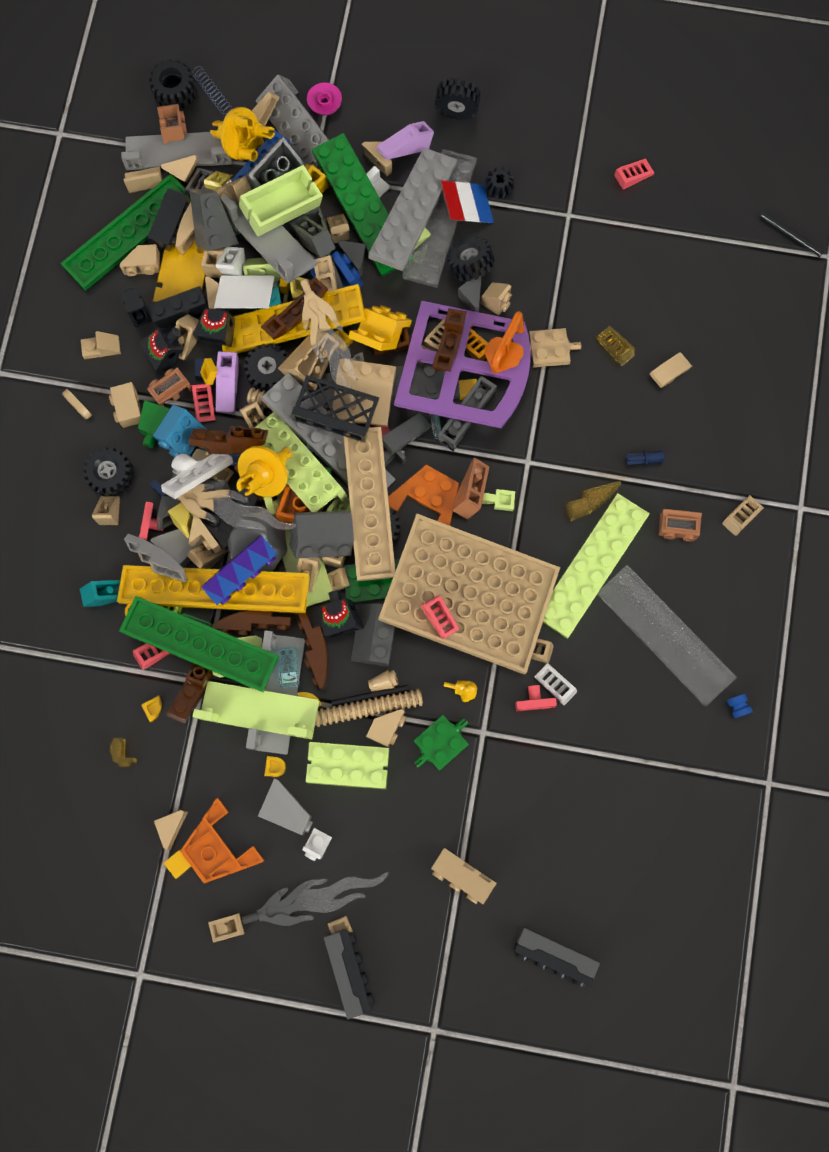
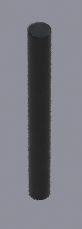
[760,211,824,257]
[331,685,409,707]

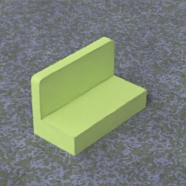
[243,258,281,281]

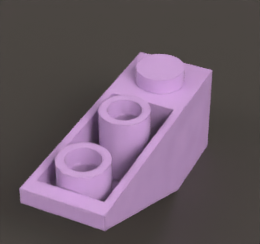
[376,121,434,160]
[216,352,240,413]

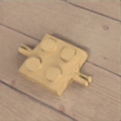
[529,328,581,368]

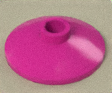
[307,83,342,115]

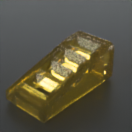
[596,326,635,366]

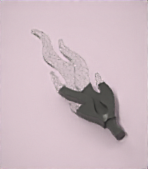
[242,872,388,926]

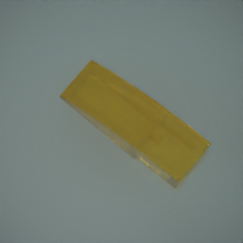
[566,481,621,521]

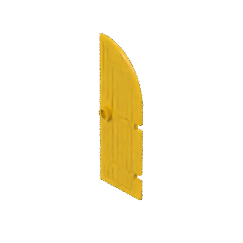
[153,202,206,303]

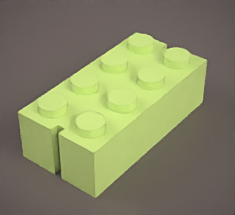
[239,165,323,237]
[306,742,389,789]

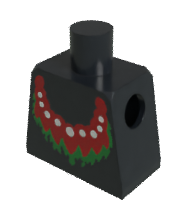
[193,308,235,347]
[140,328,182,371]
[321,590,364,639]

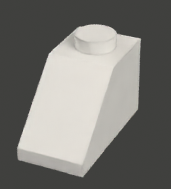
[216,247,245,276]

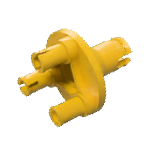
[210,107,275,162]
[237,446,293,497]

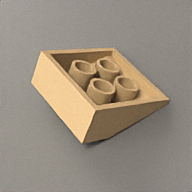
[332,359,396,427]

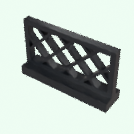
[291,375,379,443]

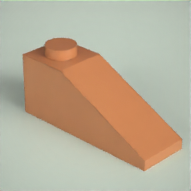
[452,458,489,519]

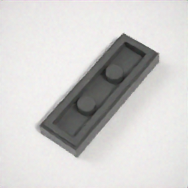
[382,413,432,455]

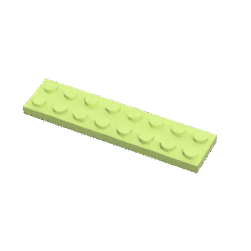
[543,493,650,639]

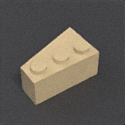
[278,333,338,390]
[431,848,497,904]

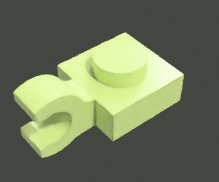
[482,489,515,511]

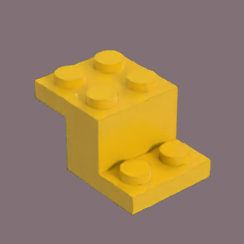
[348,306,412,351]

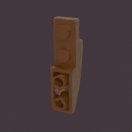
[189,426,268,454]
[212,610,292,637]
[297,613,329,690]
[167,663,213,724]

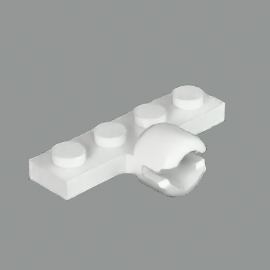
[161,454,233,499]

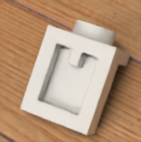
[302,828,332,861]

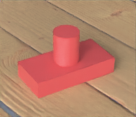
[139,502,164,540]
[515,685,557,711]

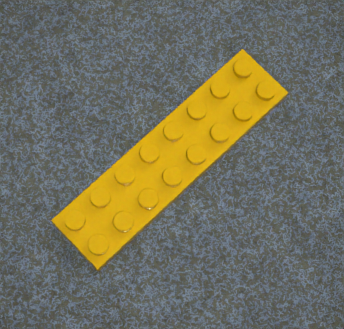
[222,284,366,354]

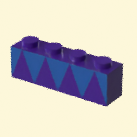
[201,535,277,605]

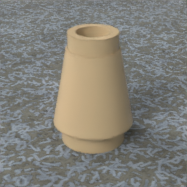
[368,670,398,691]

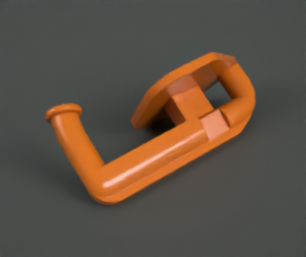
[485,311,525,374]

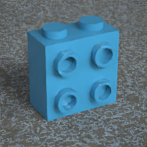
[153,405,207,457]

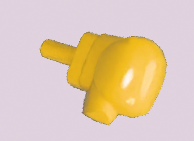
[444,681,477,702]

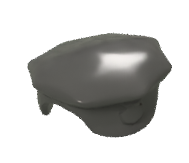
[227,511,287,572]

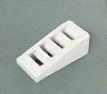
[534,663,577,705]

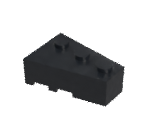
[202,488,262,553]

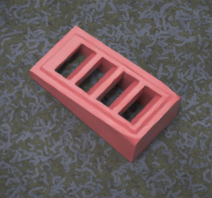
[614,159,654,190]
[192,384,215,422]
[420,595,459,639]
[133,644,170,670]

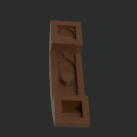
[261,277,328,340]
[432,308,467,372]

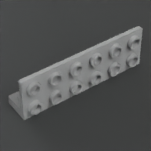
[256,75,329,172]
[121,132,233,170]
[220,195,317,284]
[246,631,305,755]

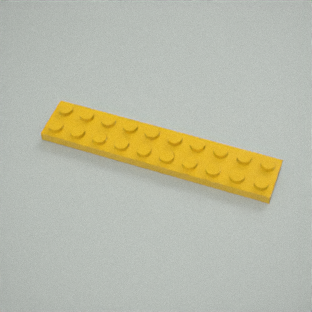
[117,565,310,613]

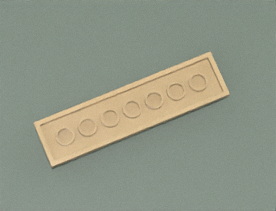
[344,427,395,581]

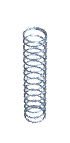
[192,66,232,117]

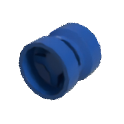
[727,693,753,719]

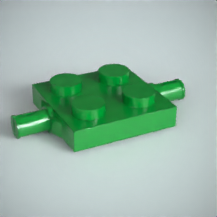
[413,715,469,771]

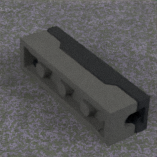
[438,376,497,452]
[513,927,600,988]
[324,928,374,1020]

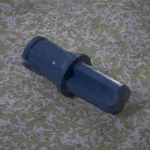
[626,450,664,465]

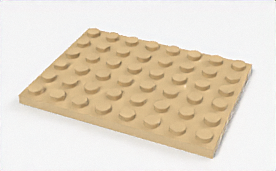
[378,514,560,675]

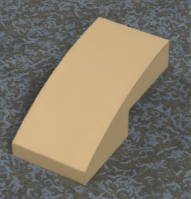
[314,255,337,292]
[650,352,692,388]

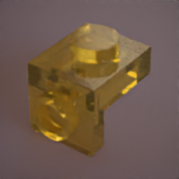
[110,738,136,767]

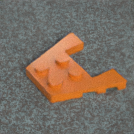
[388,465,459,526]
[180,798,265,883]

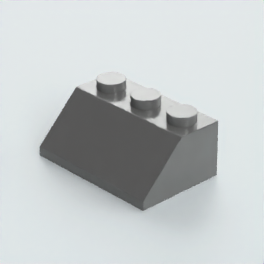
[247,137,306,190]
[289,511,354,559]
[351,604,395,667]

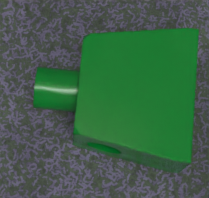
[138,400,170,448]

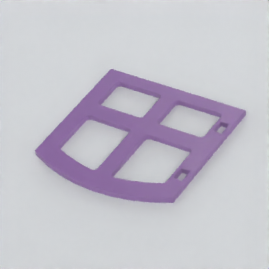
[394,301,530,428]

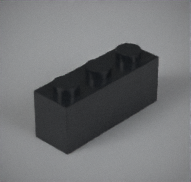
[147,188,190,251]
[148,286,209,328]

